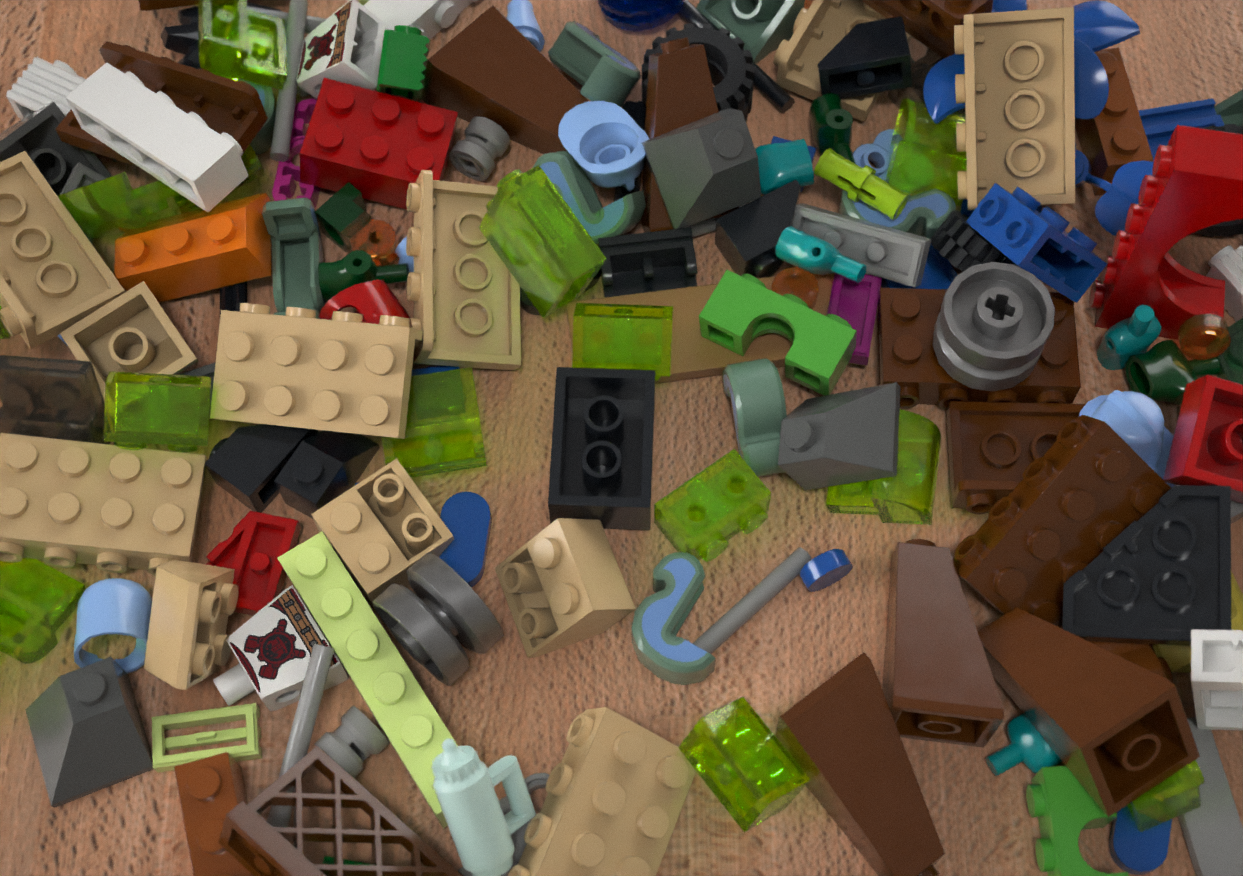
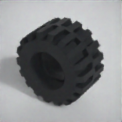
[642,23,755,122]

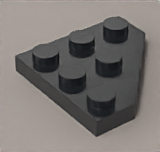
[1062,485,1231,646]

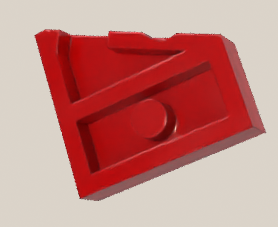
[206,511,302,616]

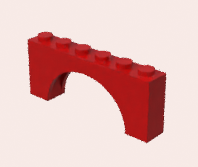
[1089,125,1243,345]

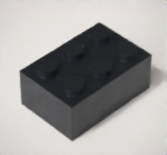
[548,367,655,530]

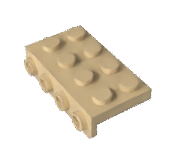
[773,0,912,122]
[954,7,1075,210]
[0,151,125,349]
[406,170,521,371]
[210,303,423,439]
[0,433,207,576]
[507,707,701,876]

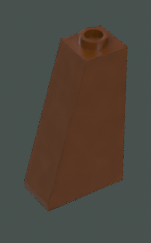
[641,37,739,232]

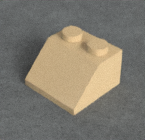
[60,281,198,414]

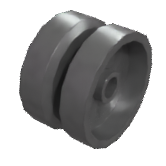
[933,262,1055,392]
[372,552,504,686]

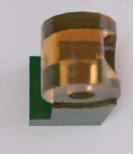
[315,182,399,266]

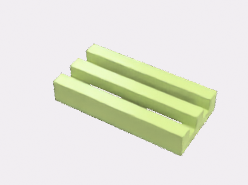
[152,703,262,772]

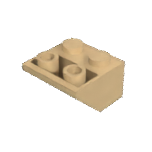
[311,458,454,611]
[495,518,636,658]
[143,560,238,690]

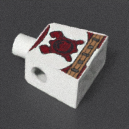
[296,0,386,99]
[213,585,349,711]

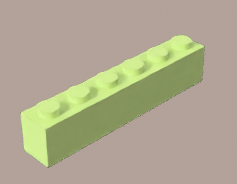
[278,531,458,829]

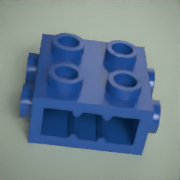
[966,183,1107,303]

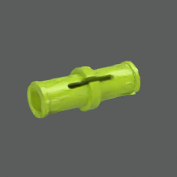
[814,148,910,221]

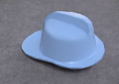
[558,100,649,192]
[1079,390,1175,488]

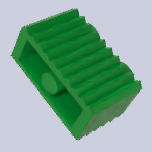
[376,25,430,102]

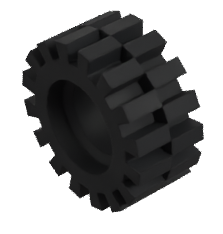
[930,210,1017,272]

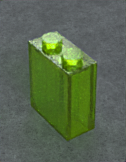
[479,165,606,319]

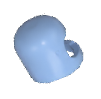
[74,578,152,674]

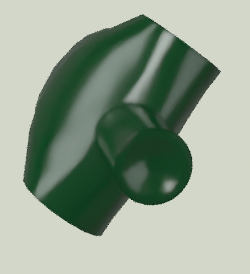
[809,93,856,164]
[318,250,409,303]
[1125,340,1220,405]

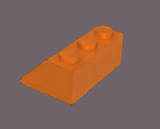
[114,192,271,303]

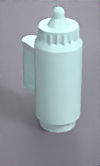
[432,738,536,876]

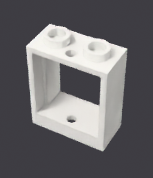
[1191,630,1243,731]

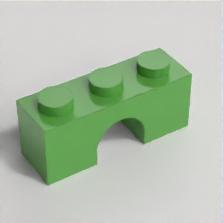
[699,270,857,396]
[1026,765,1129,876]

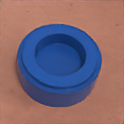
[800,549,853,592]

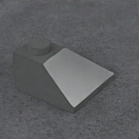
[0,102,112,197]
[642,108,761,229]
[778,382,900,490]
[25,657,153,808]

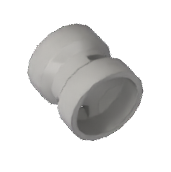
[449,116,510,181]
[314,706,390,778]

